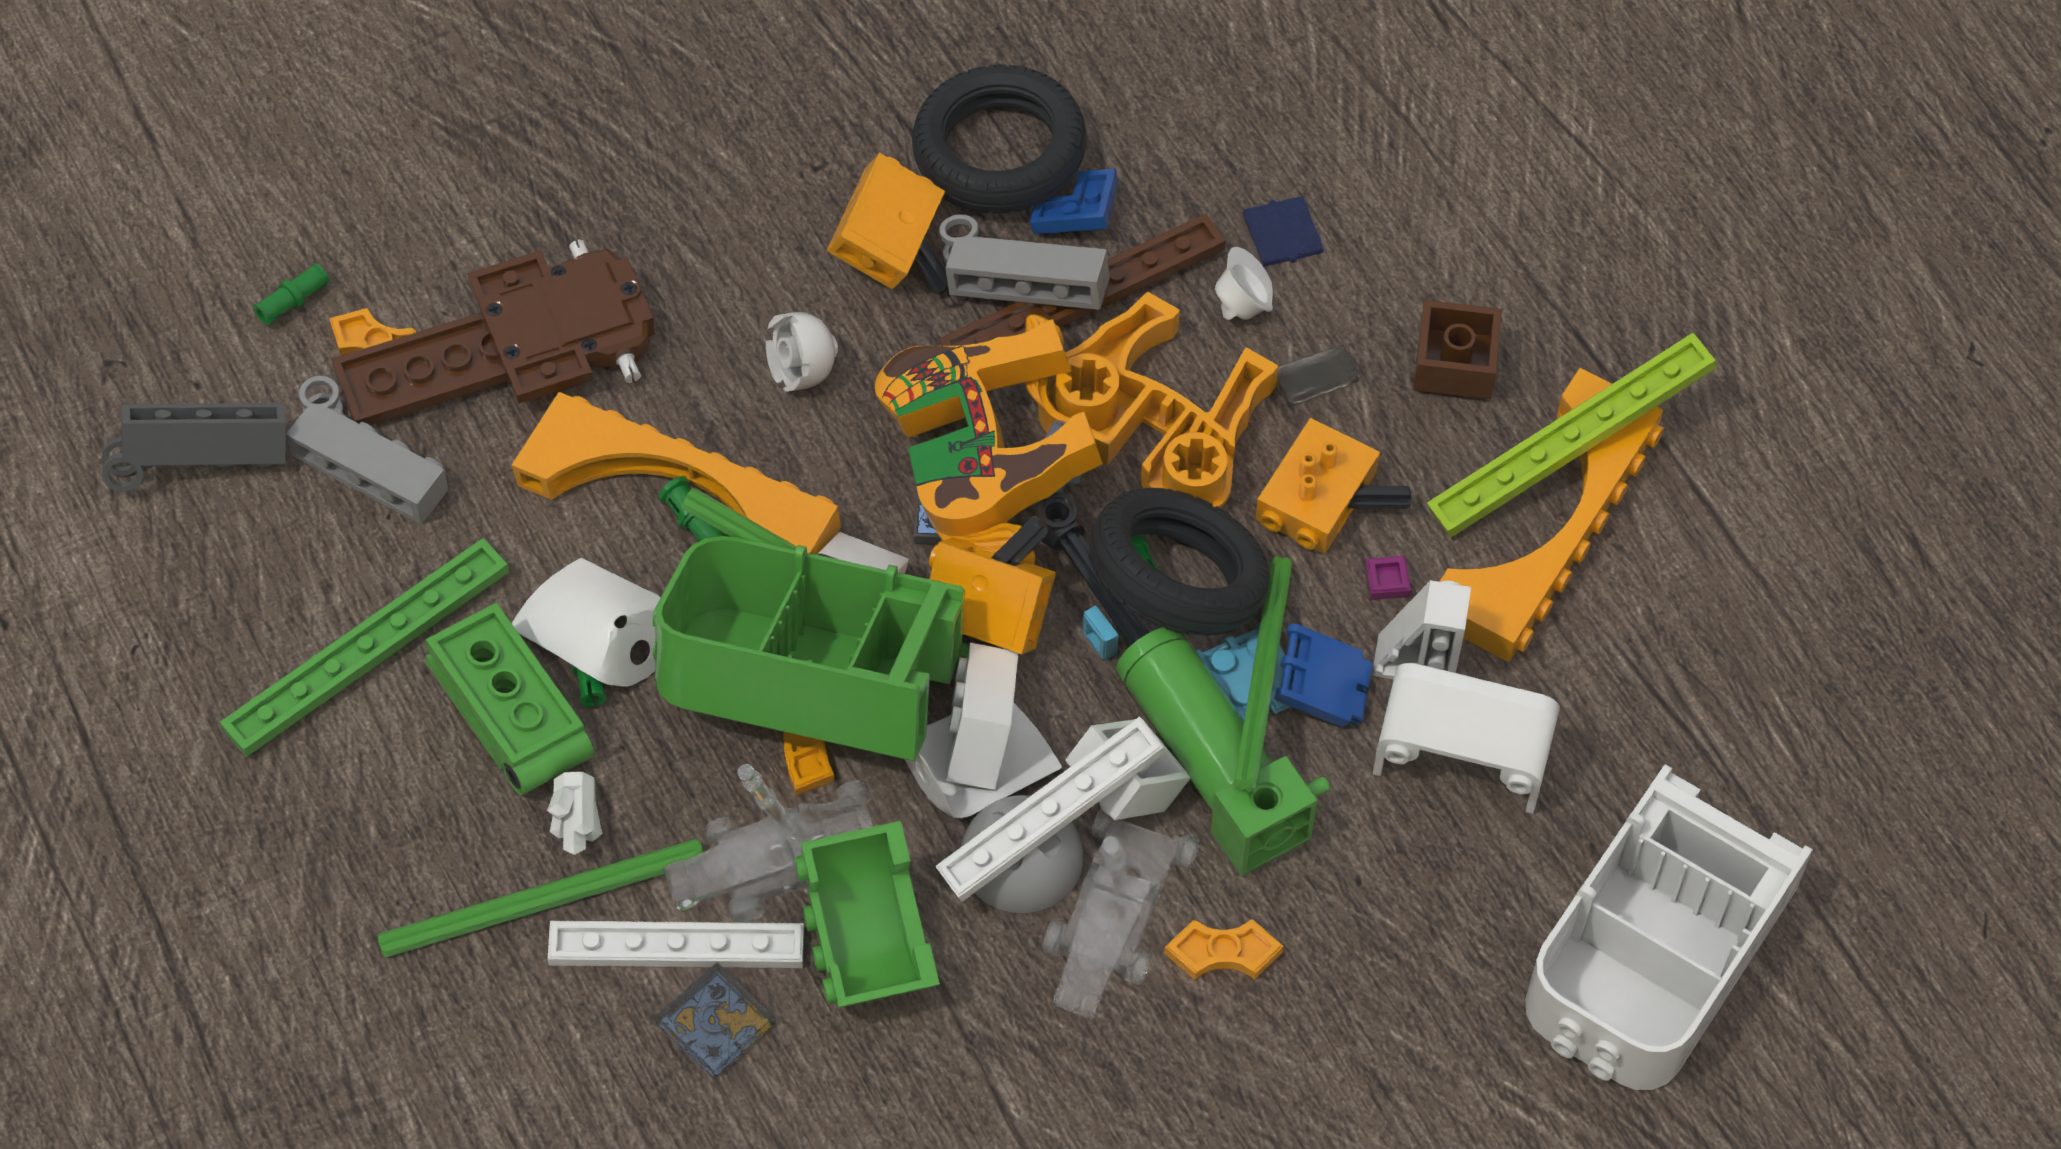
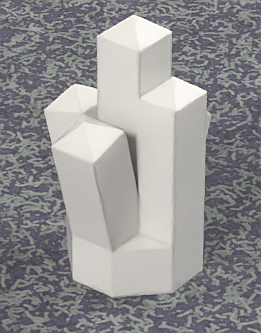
[547,772,602,855]

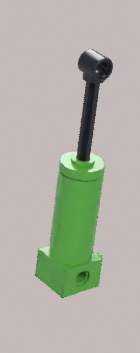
[1037,493,1330,877]

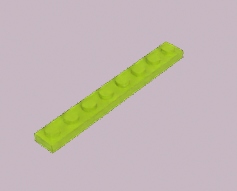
[1427,333,1717,538]

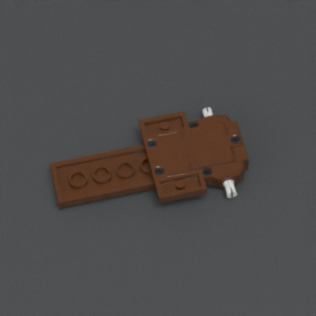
[331,240,655,425]

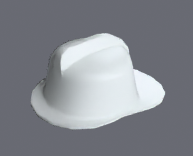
[1215,247,1273,320]

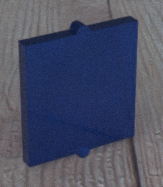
[1243,196,1324,267]

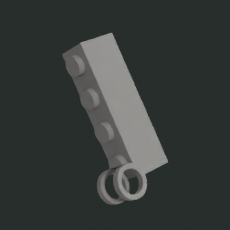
[939,215,1110,310]
[286,376,449,525]

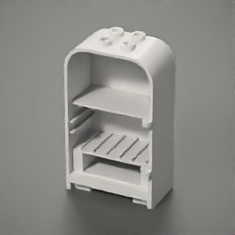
[1525,764,1813,1090]

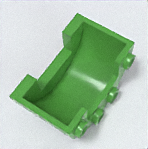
[794,821,940,1008]

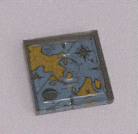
[655,962,776,1079]

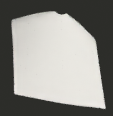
[512,558,661,687]
[905,702,1062,818]

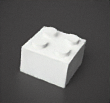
[1065,718,1191,820]

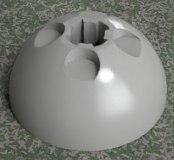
[961,795,1084,913]

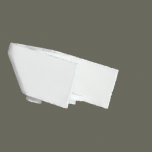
[1373,663,1560,814]

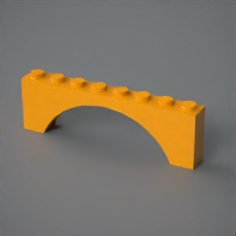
[1439,368,1664,663]
[511,392,841,555]

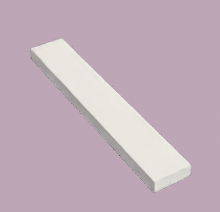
[936,717,1166,902]
[548,921,804,968]

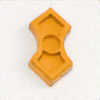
[329,308,416,356]
[1164,919,1284,980]

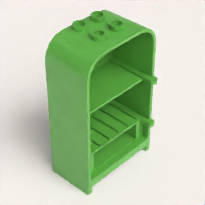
[652,536,965,761]

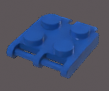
[1274,624,1373,727]

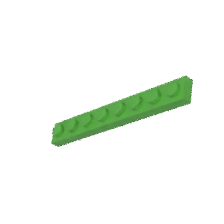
[220,538,509,757]

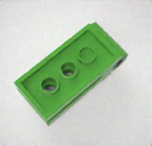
[426,602,594,796]

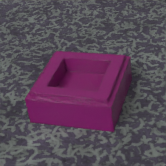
[1365,556,1411,600]

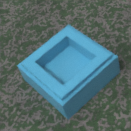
[1083,605,1119,661]

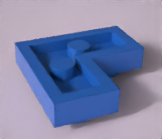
[1030,168,1119,234]

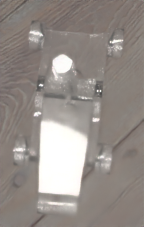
[663,764,873,923]
[1041,807,1201,1019]

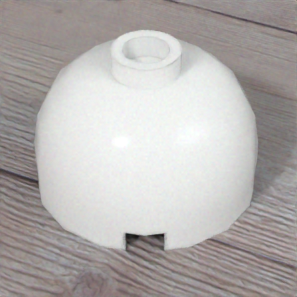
[766,312,838,392]

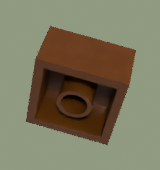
[1413,300,1502,399]

